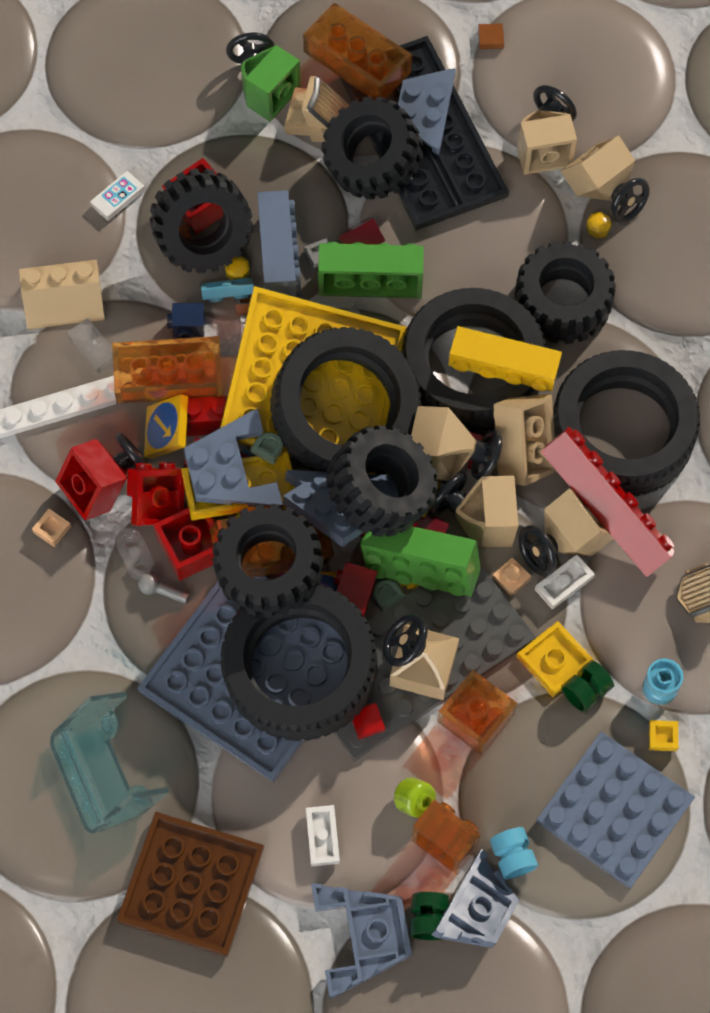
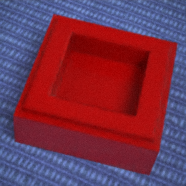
[352,703,385,740]

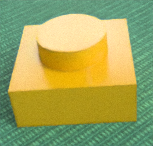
[649,720,679,752]

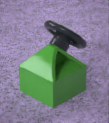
[226,32,301,122]

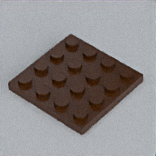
[117,811,265,957]

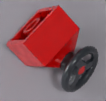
[55,432,148,521]

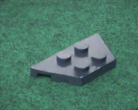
[398,68,456,155]
[432,849,519,948]

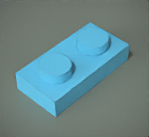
[201,277,254,302]

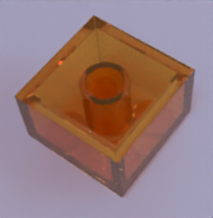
[437,670,518,755]
[411,800,481,875]

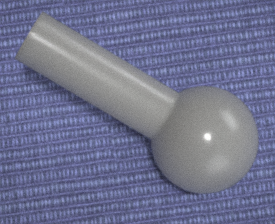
[138,573,189,604]

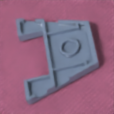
[184,409,283,509]
[311,883,412,999]

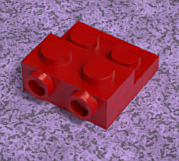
[127,462,185,526]

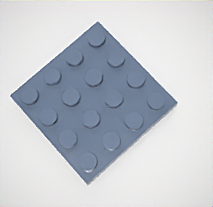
[536,731,695,889]

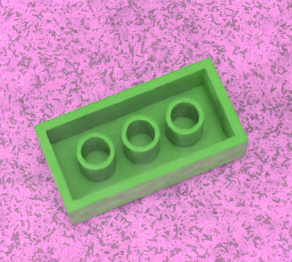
[318,242,424,299]
[361,526,481,597]

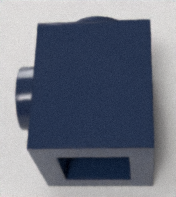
[167,303,205,340]

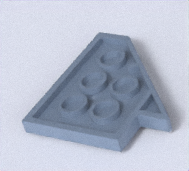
[282,470,398,547]

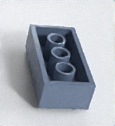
[257,190,301,298]

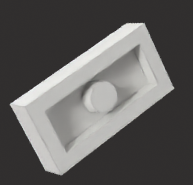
[535,555,595,610]
[306,805,340,867]

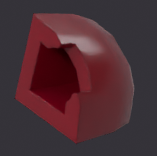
[338,218,386,245]

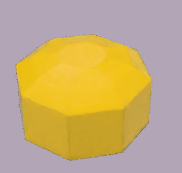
[586,212,612,238]
[225,256,250,280]

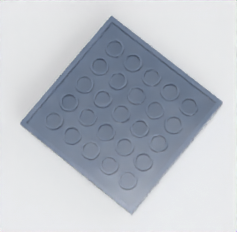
[137,562,348,783]

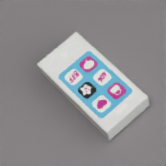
[90,171,145,221]

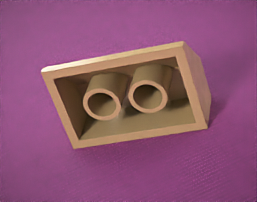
[19,260,105,329]
[494,394,557,486]

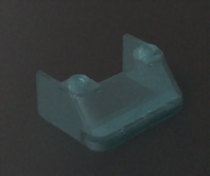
[50,692,169,833]

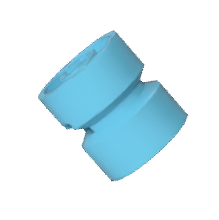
[642,658,684,705]
[489,827,539,879]

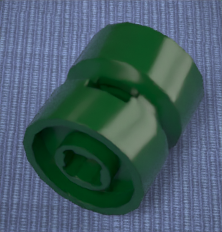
[561,660,615,713]
[410,892,449,941]

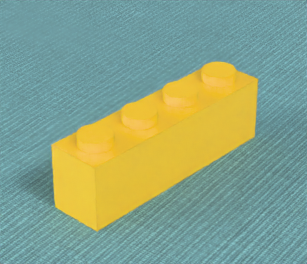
[448,326,562,392]

